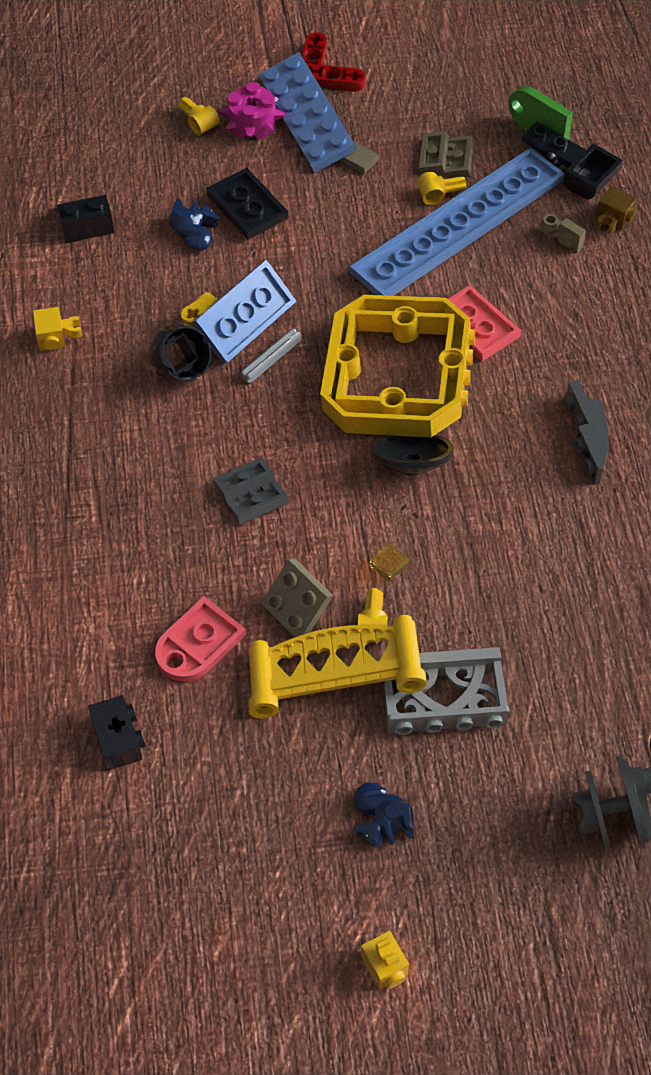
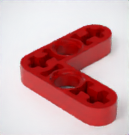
[302,32,366,92]

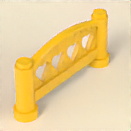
[248,615,427,719]

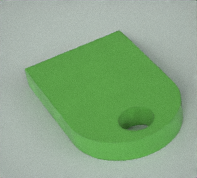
[508,86,573,139]

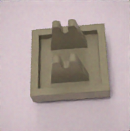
[261,558,333,637]

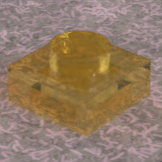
[369,542,410,582]

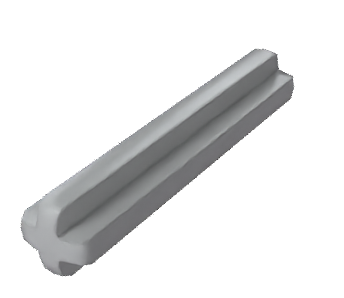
[240,328,301,383]

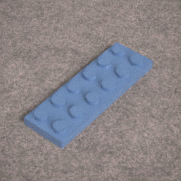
[258,52,357,173]

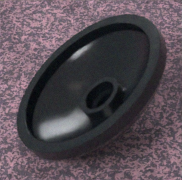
[371,435,454,476]

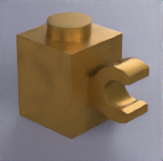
[596,186,637,234]

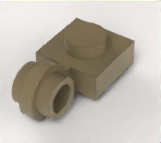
[540,214,586,253]

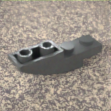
[564,380,608,485]

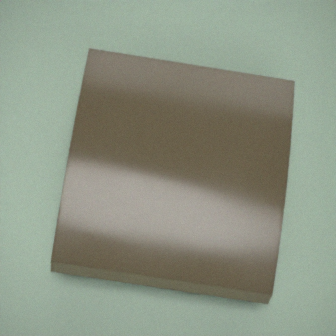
[419,131,474,177]

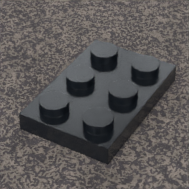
[206,168,289,240]

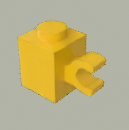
[33,307,82,351]
[361,931,409,990]

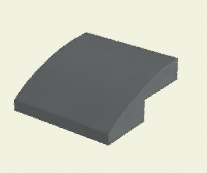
[213,457,289,525]

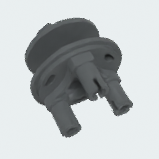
[570,755,651,849]

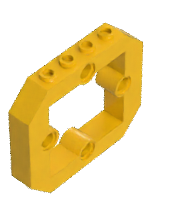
[320,295,475,437]

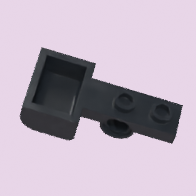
[522,122,624,199]

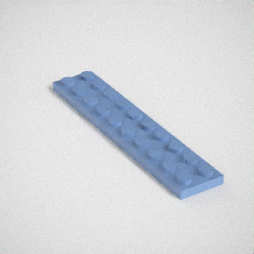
[350,147,565,296]

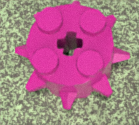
[219,82,285,140]

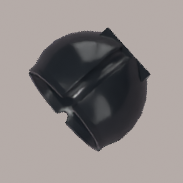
[149,323,212,384]

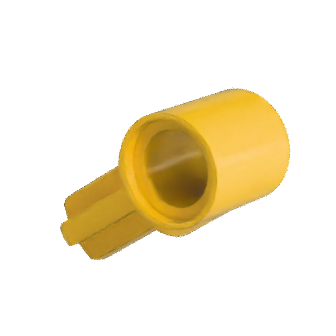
[178,97,220,136]
[417,172,466,205]
[358,588,388,642]

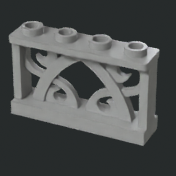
[381,647,509,735]

